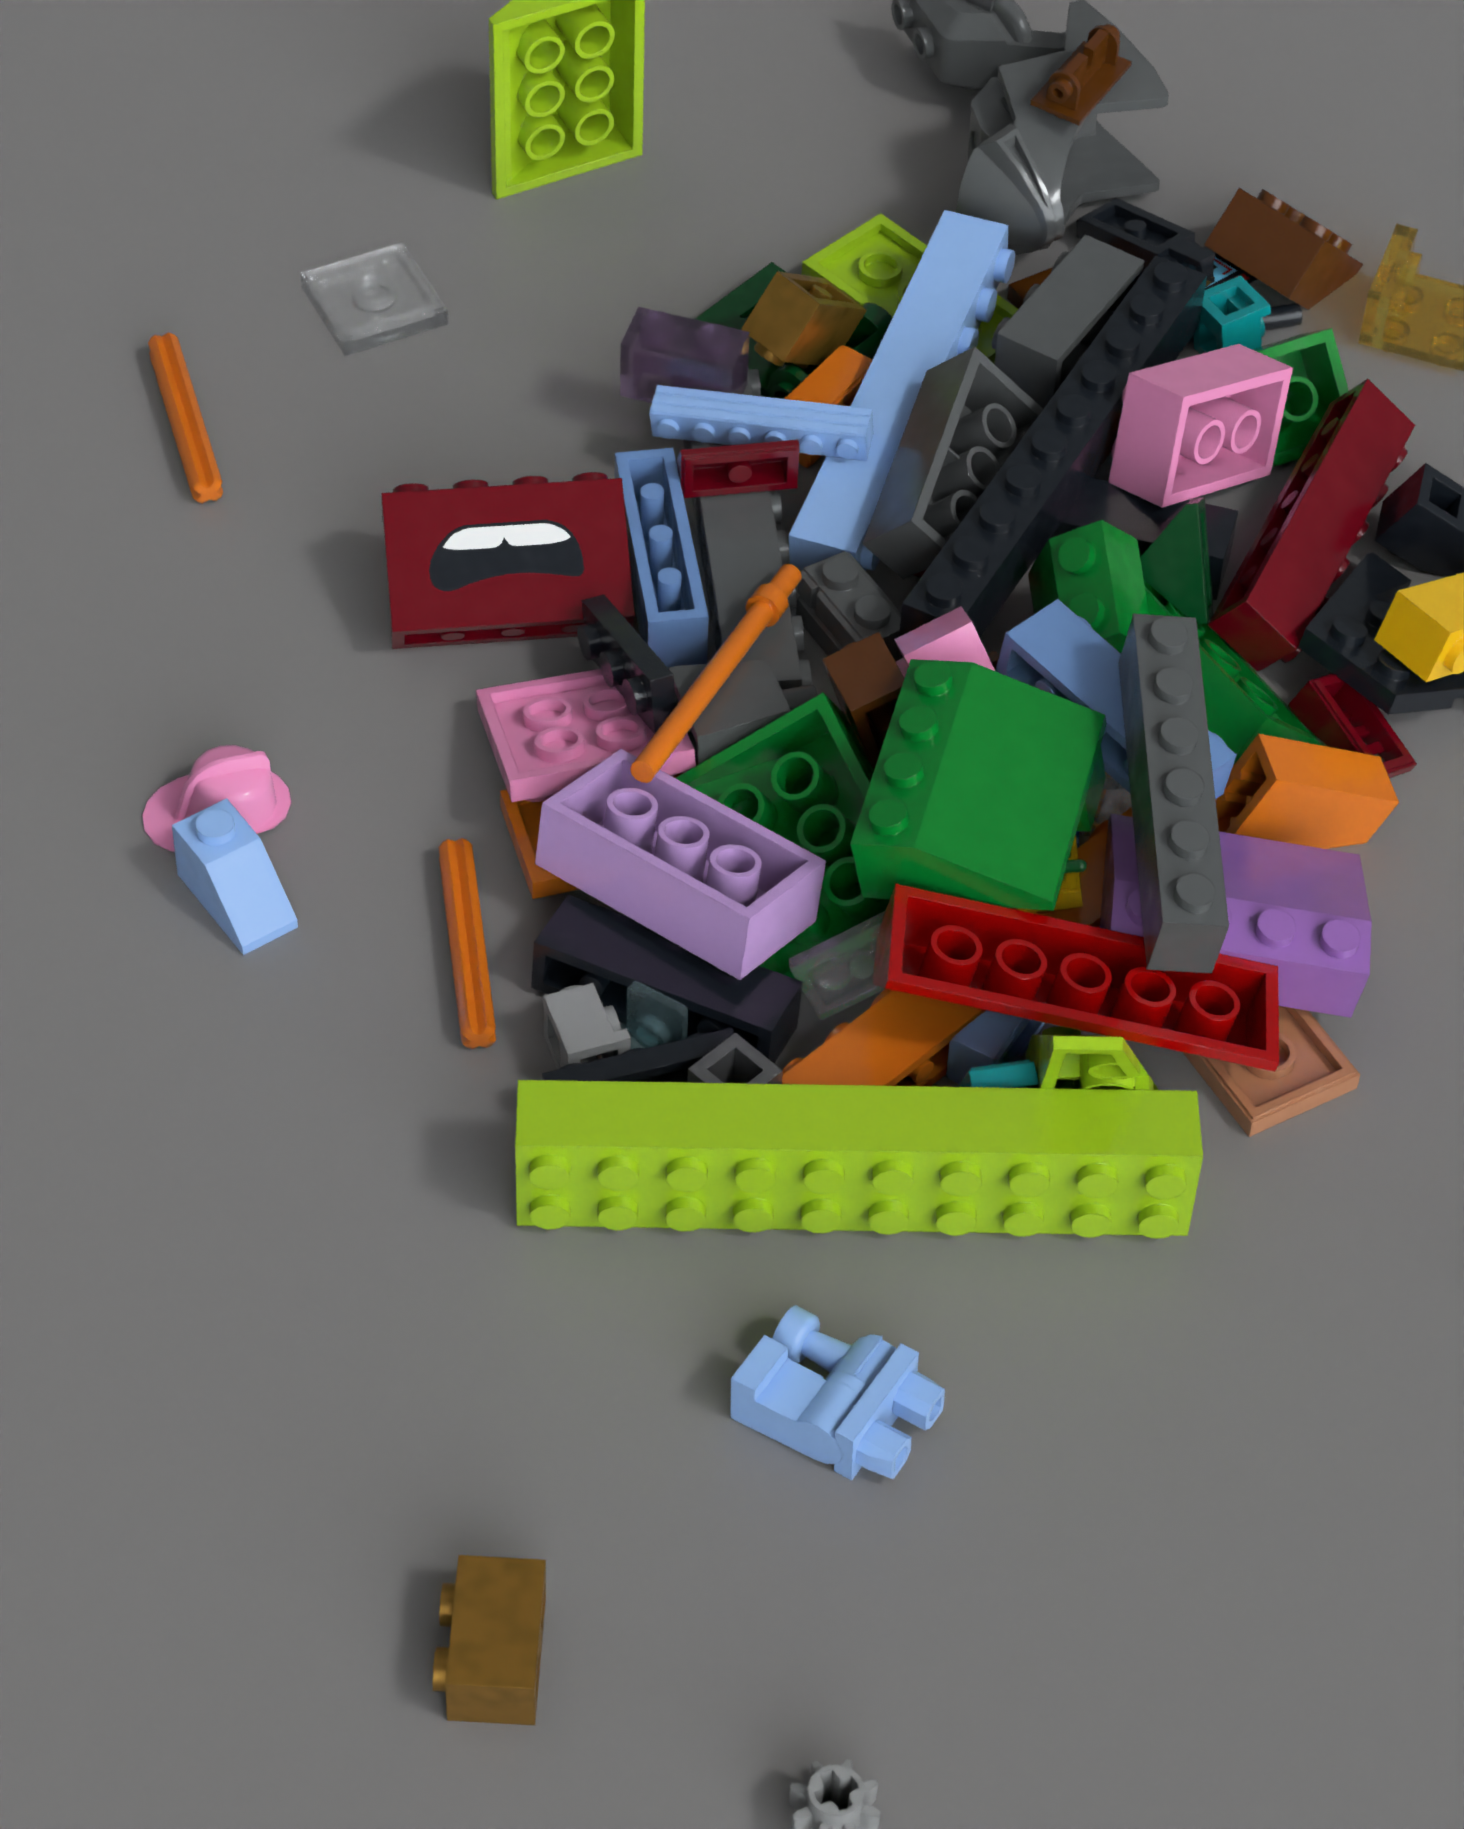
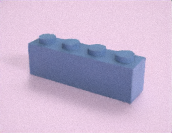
[614,448,709,669]
[995,599,1237,799]

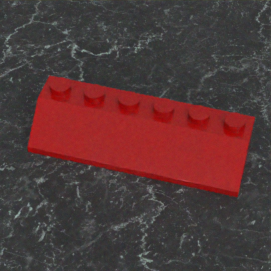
[873,884,1279,1072]

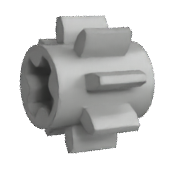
[789,1759,881,1829]

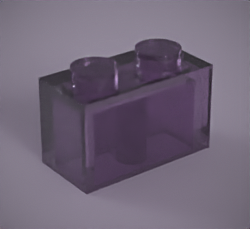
[620,307,750,403]

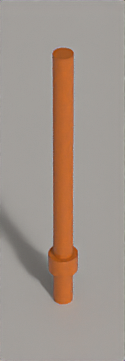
[630,564,802,783]

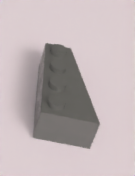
[862,347,1043,580]

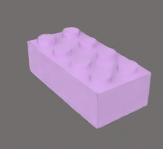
[535,749,826,980]

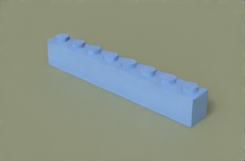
[788,210,1015,572]

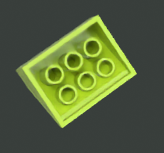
[489,0,645,200]

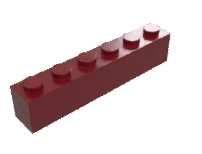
[1208,379,1415,672]

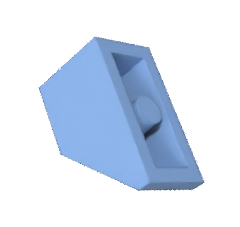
[172,798,298,955]

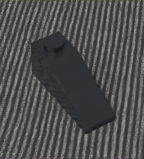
[1375,463,1464,576]

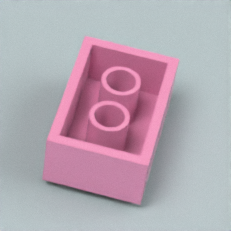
[1108,344,1293,508]

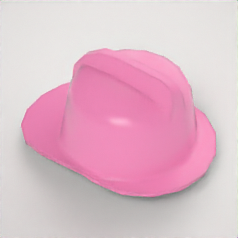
[142,745,291,852]

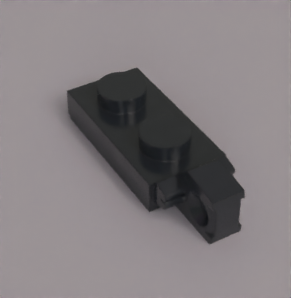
[1076,198,1215,287]

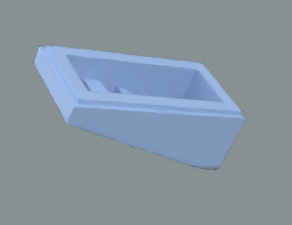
[946,1010,1045,1084]

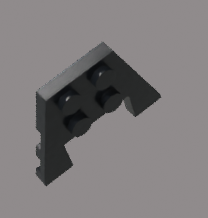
[1298,552,1464,715]

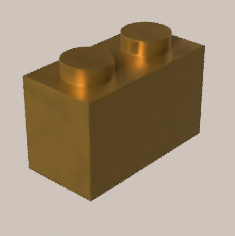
[741,271,867,369]
[433,1555,546,1725]

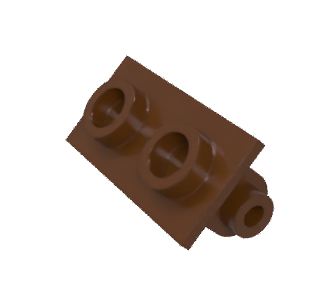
[1030,24,1132,125]

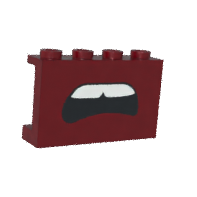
[381,472,635,649]

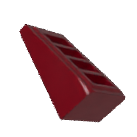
[1288,673,1417,778]

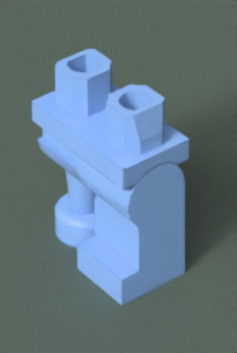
[731,1305,945,1481]

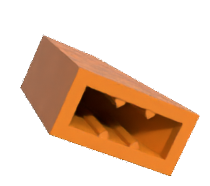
[1216,733,1399,849]

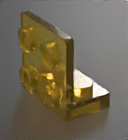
[1359,224,1464,371]

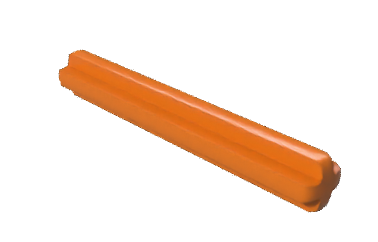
[148,332,223,504]
[438,838,496,1049]

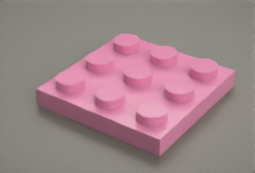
[476,669,696,802]

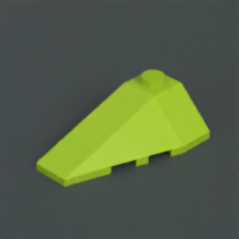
[1026,1026,1159,1090]

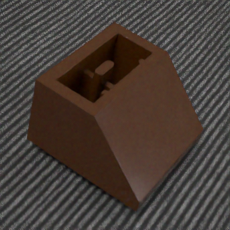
[1204,188,1363,310]

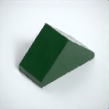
[1140,497,1214,624]

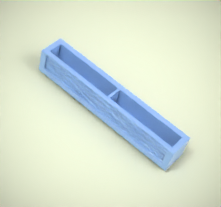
[649,385,874,461]

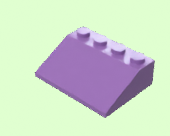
[1100,814,1372,1018]

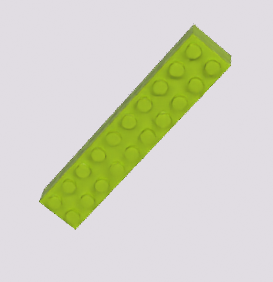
[515,1080,1203,1239]

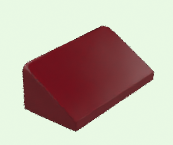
[676,440,799,498]

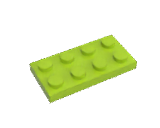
[801,213,1018,364]

